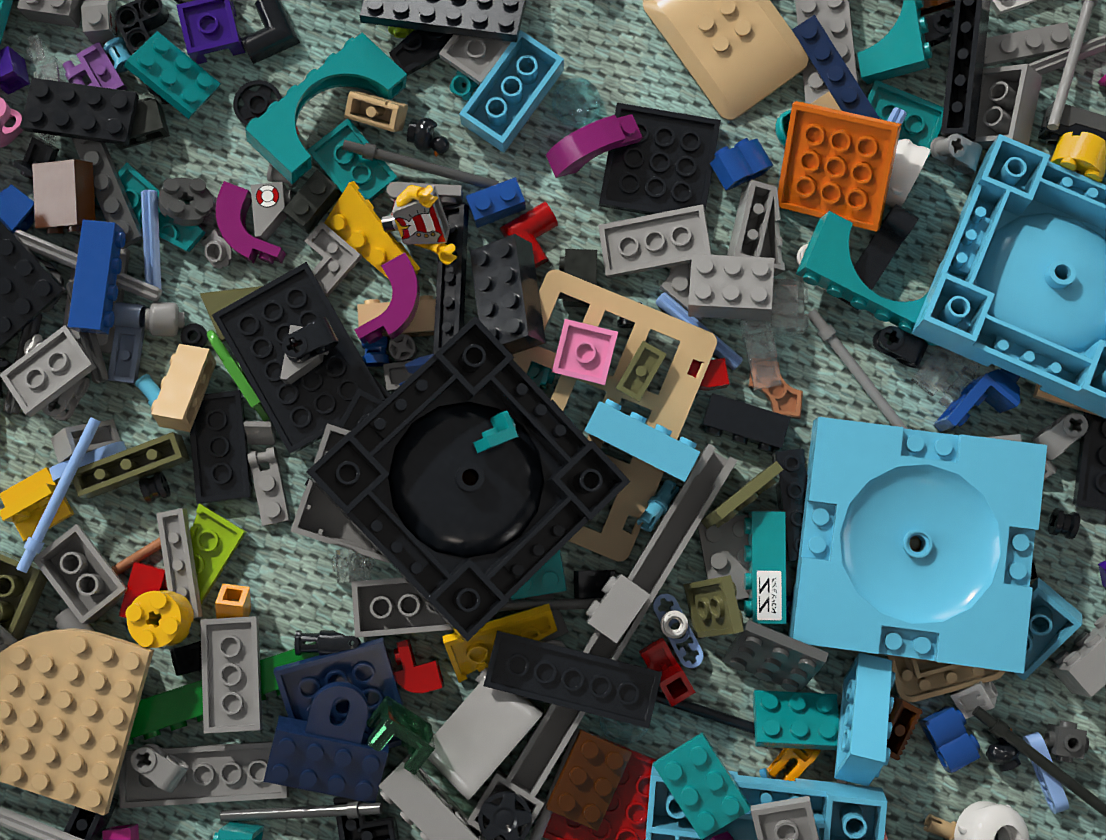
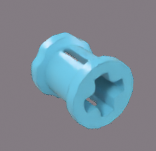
[103,37,131,73]

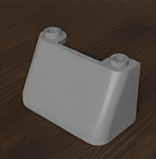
[420,668,544,800]

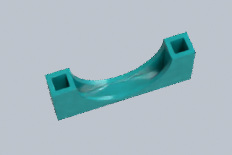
[857,0,933,84]
[245,33,407,184]
[796,211,938,346]

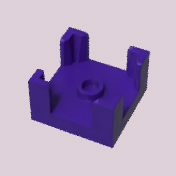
[176,0,246,64]

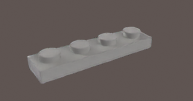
[984,22,1072,67]
[156,508,203,619]

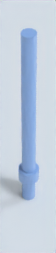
[16,417,101,573]

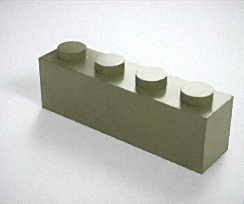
[72,432,190,499]

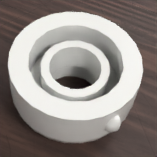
[885,139,931,208]
[954,801,1029,840]

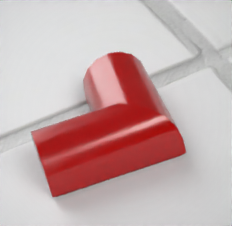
[499,202,558,269]

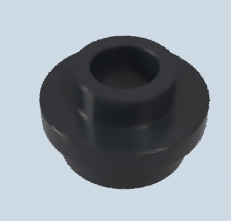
[180,323,208,348]

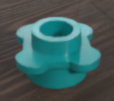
[450,71,479,101]

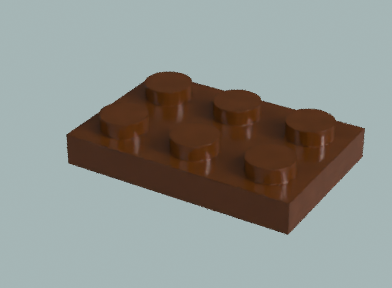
[546,729,632,831]

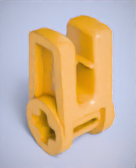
[767,748,821,781]

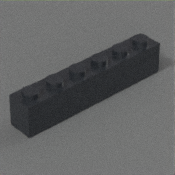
[941,0,991,141]

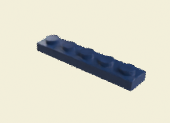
[792,15,880,119]

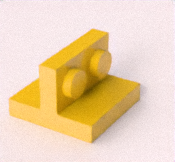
[0,467,74,541]

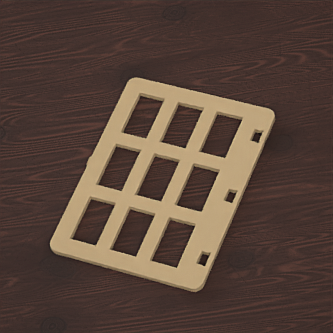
[462,270,717,562]

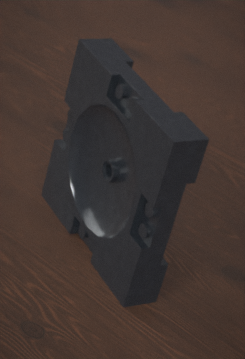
[306,316,631,642]

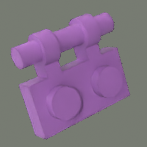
[63,42,127,90]

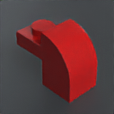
[687,358,730,391]
[639,637,696,707]
[394,639,445,693]

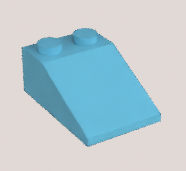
[1014,577,1082,681]

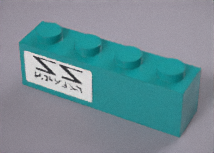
[744,511,786,624]

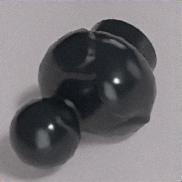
[407,118,450,157]
[986,727,1021,772]

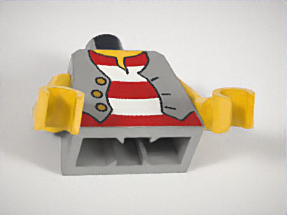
[382,185,457,265]

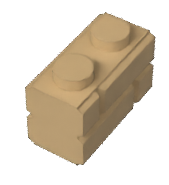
[344,91,408,132]

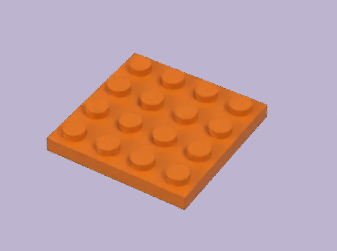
[778,101,902,232]

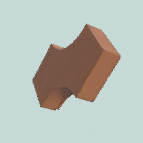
[748,360,803,419]

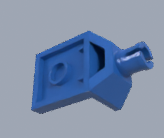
[933,368,1021,432]

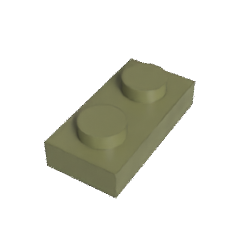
[616,341,667,402]

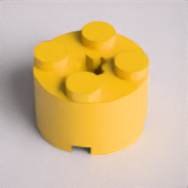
[1050,132,1106,183]
[126,590,194,648]

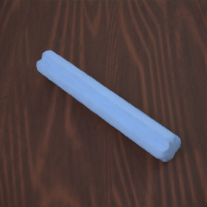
[141,190,162,290]
[655,292,743,370]

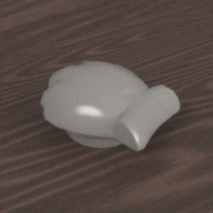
[201,229,232,269]

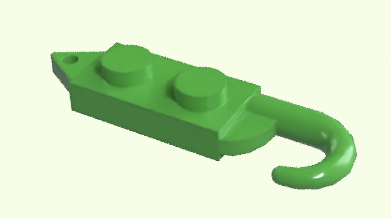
[207,330,270,421]

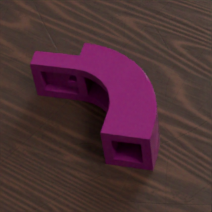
[546,114,643,178]
[216,181,286,264]
[354,253,420,344]

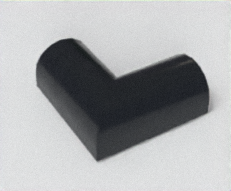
[241,0,300,64]
[333,796,399,840]

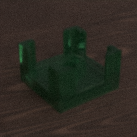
[367,696,435,775]

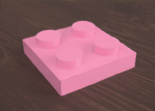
[552,319,618,385]

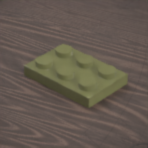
[701,461,784,529]
[683,575,744,638]

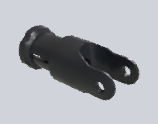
[294,630,361,656]

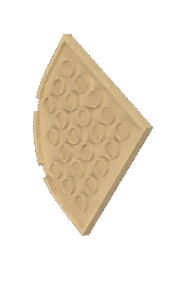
[0,628,154,816]

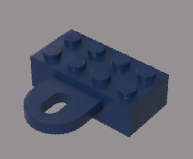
[263,682,389,803]

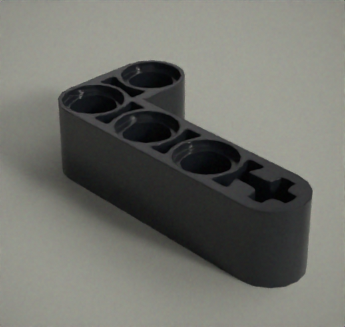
[115,0,169,105]
[836,204,919,311]

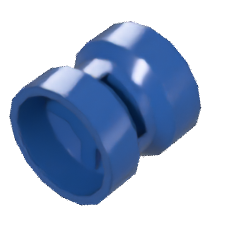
[361,336,389,367]

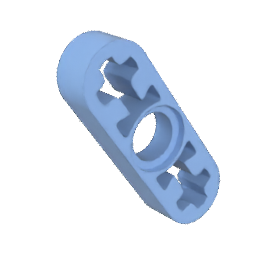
[49,441,127,483]
[653,594,703,668]
[1023,731,1069,814]

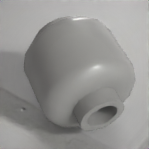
[145,302,185,337]

